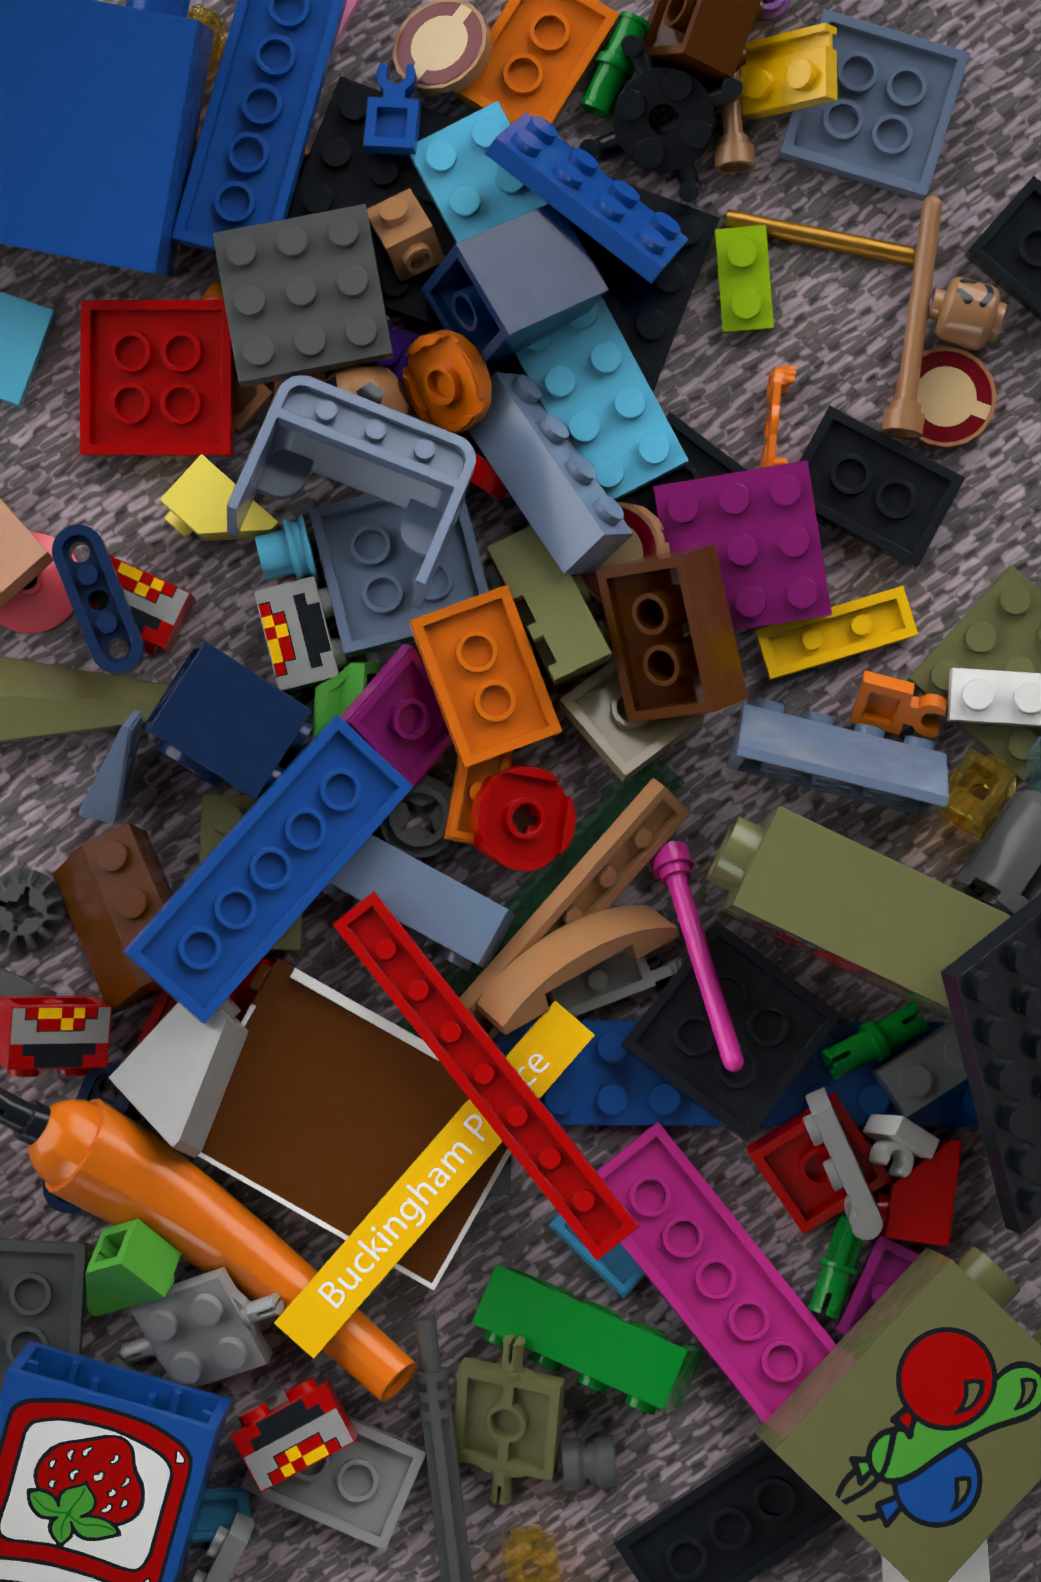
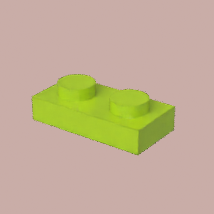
[715,225,774,333]

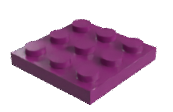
[653,460,832,631]

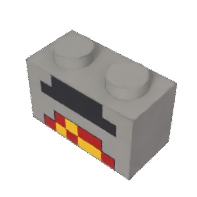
[254,576,348,695]

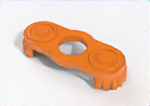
[760,365,797,468]

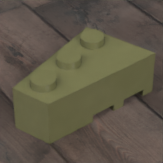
[487,526,612,691]

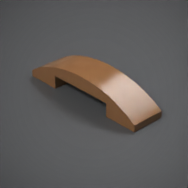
[476,905,679,1035]

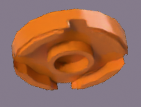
[403,329,492,434]

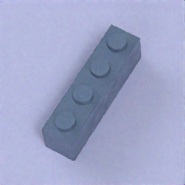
[468,372,633,574]
[322,835,516,971]

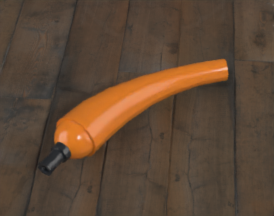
[0,1087,417,1402]

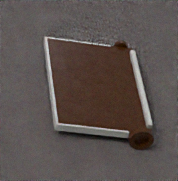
[198,958,551,1290]

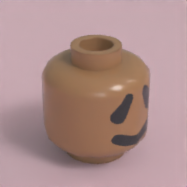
[928,276,1007,351]

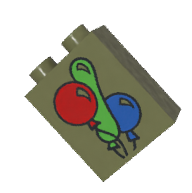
[755,1246,1041,1582]

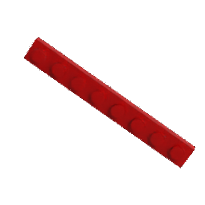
[332,891,640,1261]

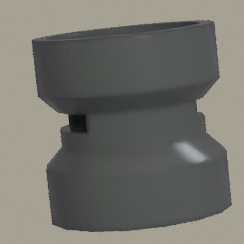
[561,1434,617,1492]

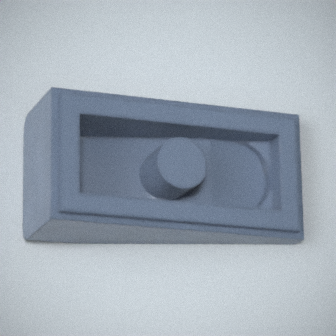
[79,710,143,824]

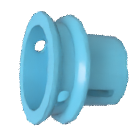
[255,514,318,581]

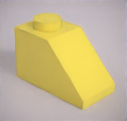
[160,454,282,541]

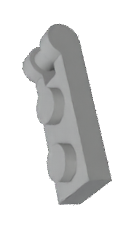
[802,1087,883,1240]

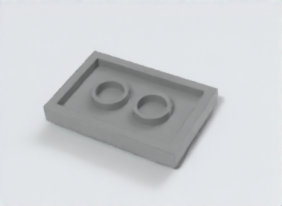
[240,1387,426,1550]

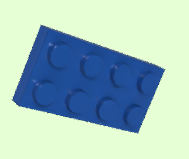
[485,112,688,284]

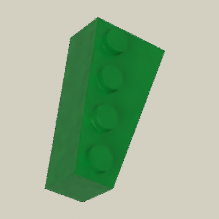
[472,1264,705,1415]

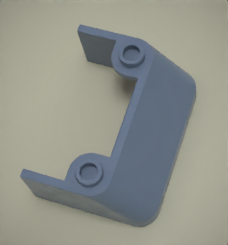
[227,375,476,610]

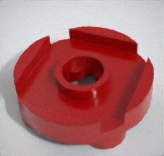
[471,766,576,871]

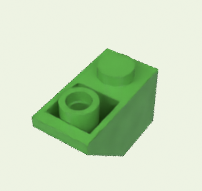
[85,1219,182,1316]

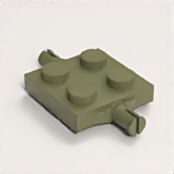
[454,1334,566,1505]

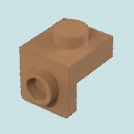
[367,188,445,282]

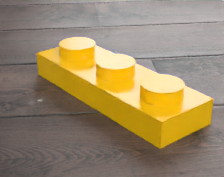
[754,586,919,681]

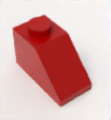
[875,1138,962,1246]

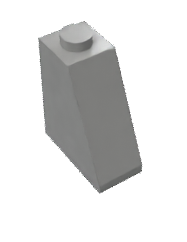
[108,997,249,1158]

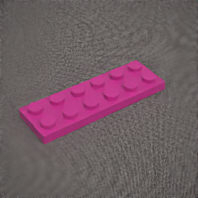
[596,1122,836,1424]

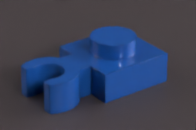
[363,63,421,155]

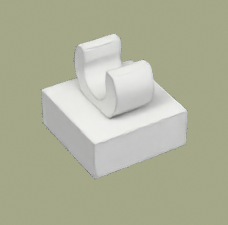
[863,1114,940,1177]

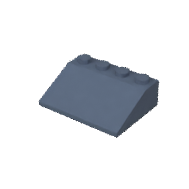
[726,698,949,817]

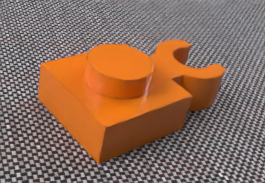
[850,670,947,738]

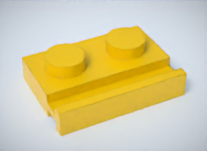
[741,23,837,119]

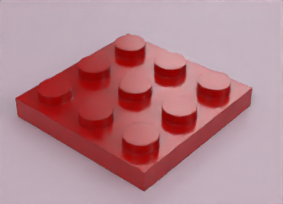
[79,299,236,457]

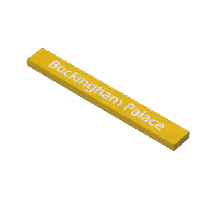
[274,1000,595,1359]

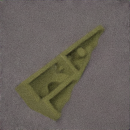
[0,656,169,745]

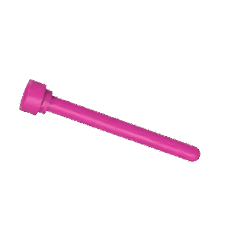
[649,841,744,1072]

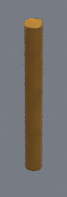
[724,209,916,267]

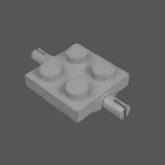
[121,1267,284,1388]

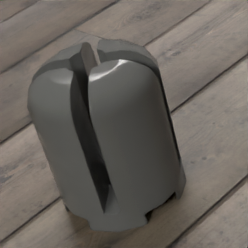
[952,790,1041,916]

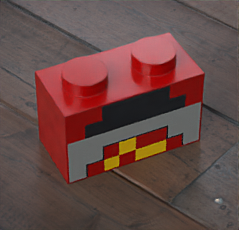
[70,555,196,657]
[0,995,112,1077]
[231,1377,358,1493]

